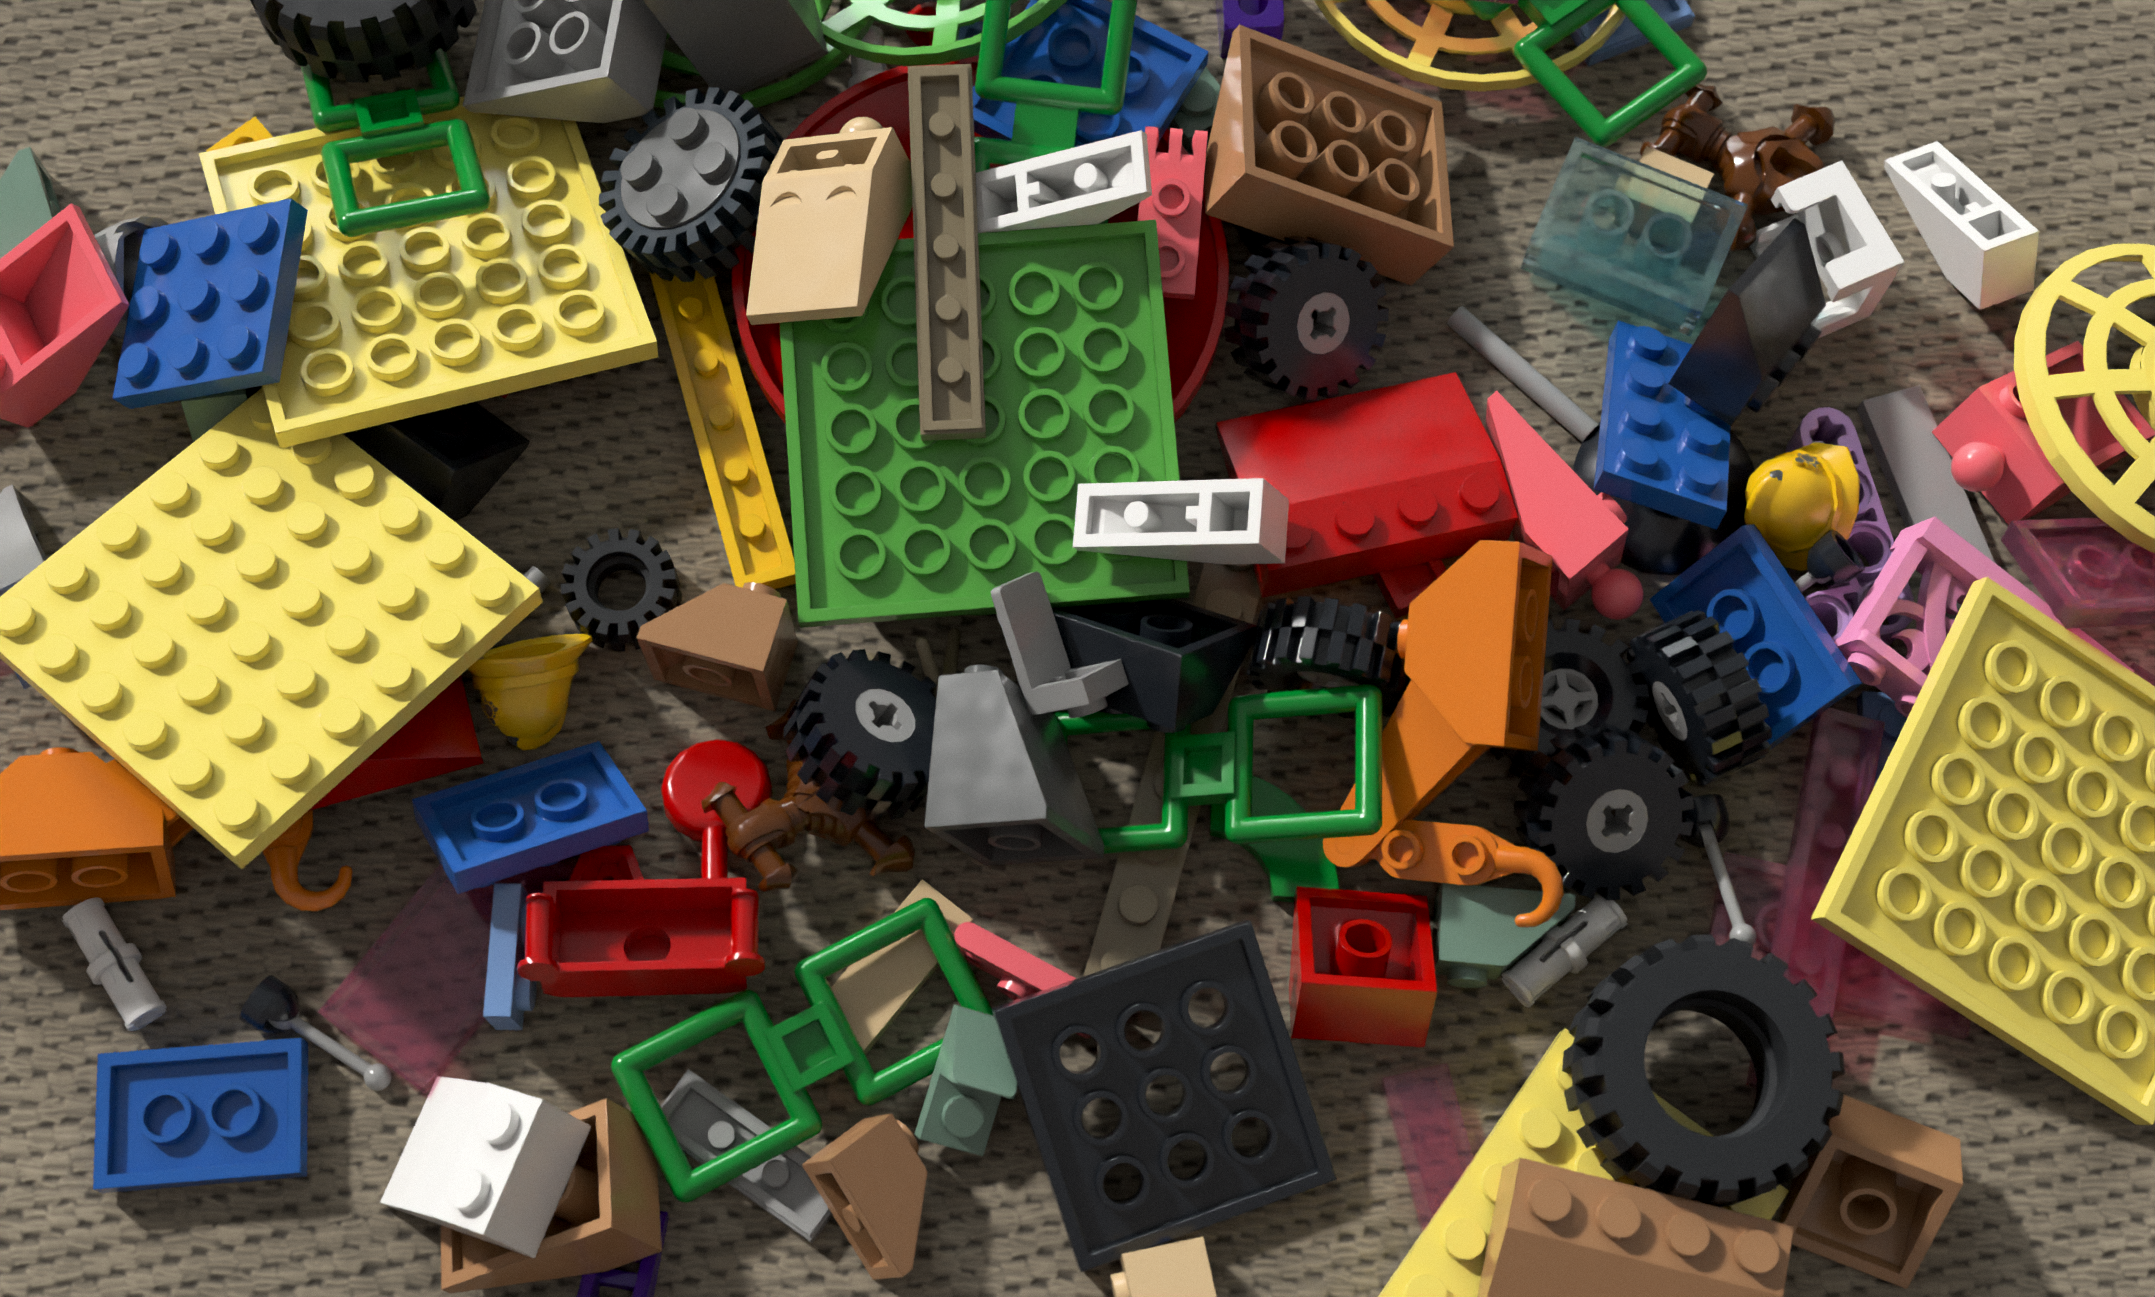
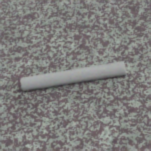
[1447,306,1599,442]

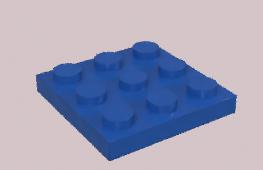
[973,0,1209,147]
[112,198,308,409]

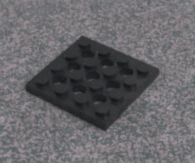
[992,920,1337,1272]

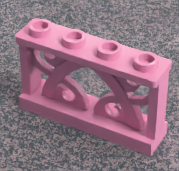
[1835,516,2134,718]

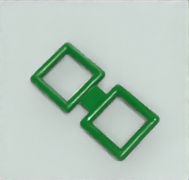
[975,0,1137,224]
[1463,0,1707,147]
[301,48,490,237]
[1053,684,1382,854]
[611,898,994,1203]

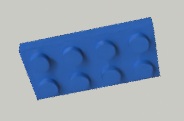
[1594,320,1731,530]

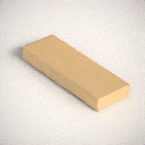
[831,879,973,1075]

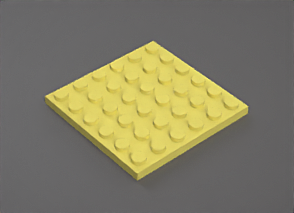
[199,96,658,449]
[0,387,543,869]
[1811,577,2155,1125]

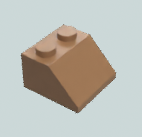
[637,582,798,711]
[1780,1095,1963,1289]

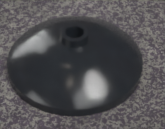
[1572,421,1755,576]

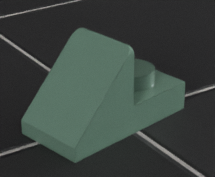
[914,1004,1017,1156]

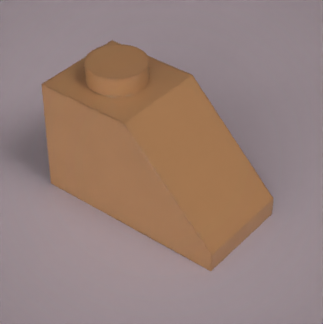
[802,1113,928,1280]

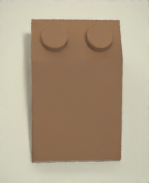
[441,1098,662,1294]

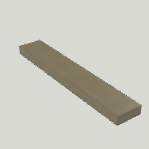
[908,64,986,441]

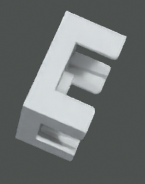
[1750,161,1904,338]

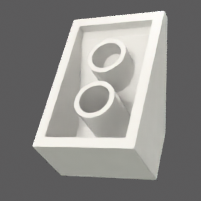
[380,1076,591,1258]

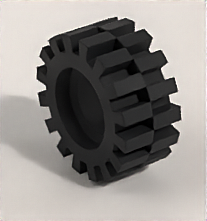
[561,528,682,651]

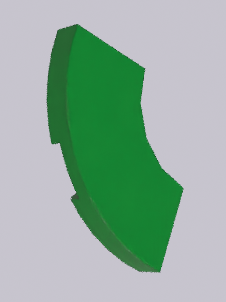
[1209,776,1339,902]

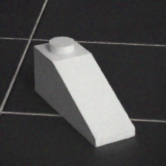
[976,130,1152,233]
[1884,141,2039,310]
[1073,478,1289,564]

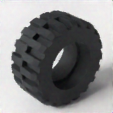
[250,0,477,83]
[1562,935,1845,1208]

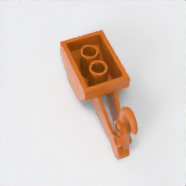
[1323,540,1564,928]
[0,747,353,911]

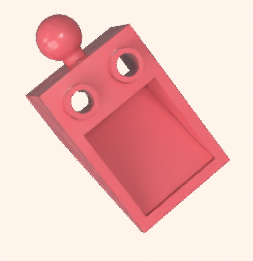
[0,203,129,428]
[1932,341,2155,528]
[1485,391,1644,620]

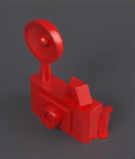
[517,739,773,997]

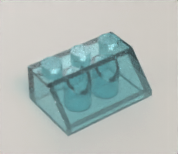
[1520,137,1748,337]

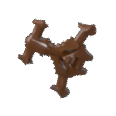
[1640,84,1835,252]
[701,699,915,892]

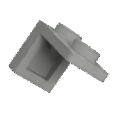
[991,572,1129,718]

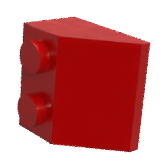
[1289,886,1437,1047]

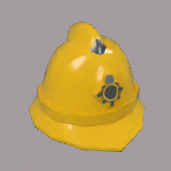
[1744,442,1860,571]
[467,634,593,751]

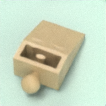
[746,117,913,325]

